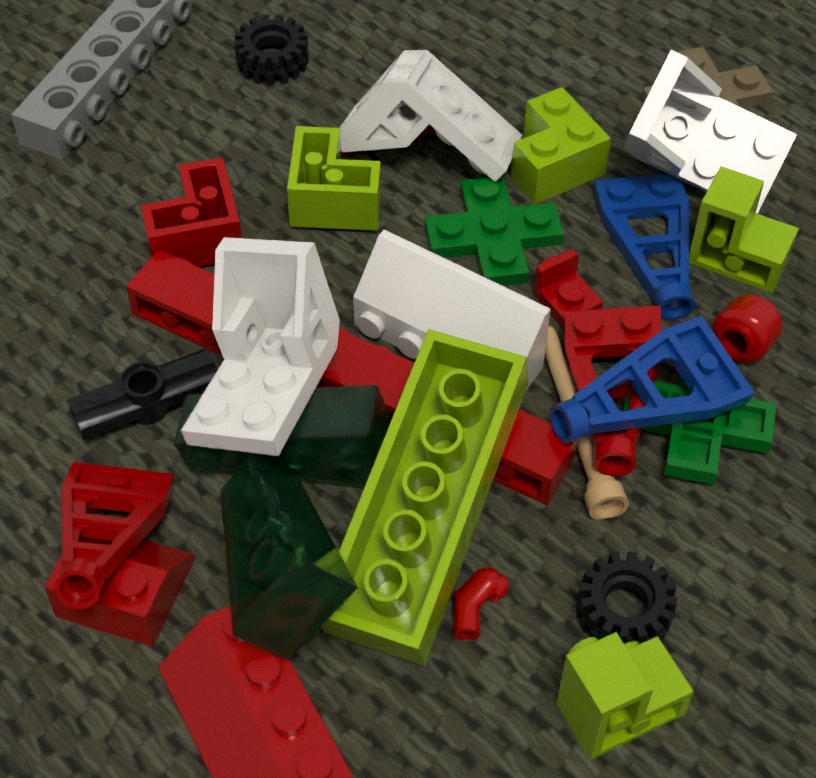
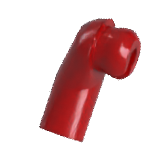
[453,567,509,640]

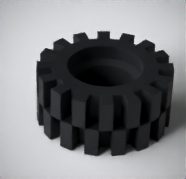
[234,14,309,86]
[576,551,677,644]

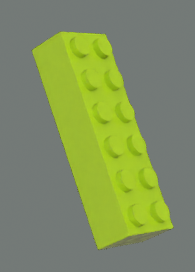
[314,329,528,667]

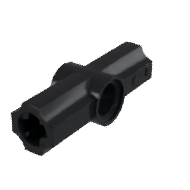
[67,349,217,440]

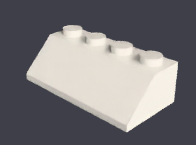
[353,230,551,390]

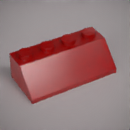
[158,595,354,778]

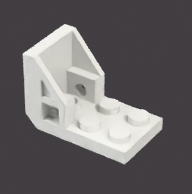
[339,50,522,182]
[623,50,797,214]
[181,237,340,456]

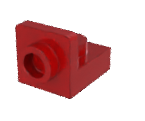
[533,249,603,330]

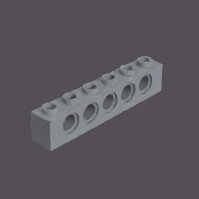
[11,0,191,159]

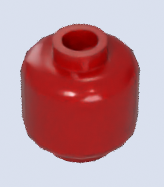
[712,294,783,364]

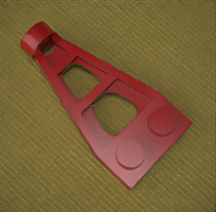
[565,305,662,477]
[54,462,174,609]

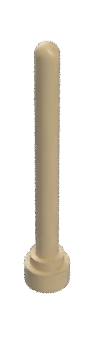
[545,326,629,520]

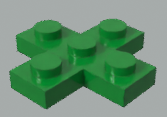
[424,176,564,286]
[624,356,776,485]

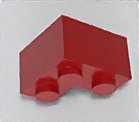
[141,157,242,267]

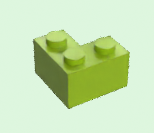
[511,87,611,204]
[287,126,381,231]
[689,166,799,293]
[556,632,694,760]

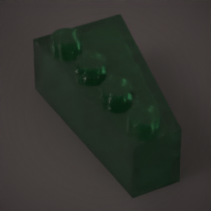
[174,385,392,489]
[220,455,358,660]

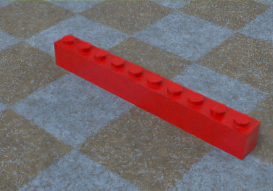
[126,249,577,506]

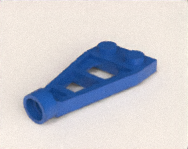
[593,174,695,320]
[549,315,755,444]

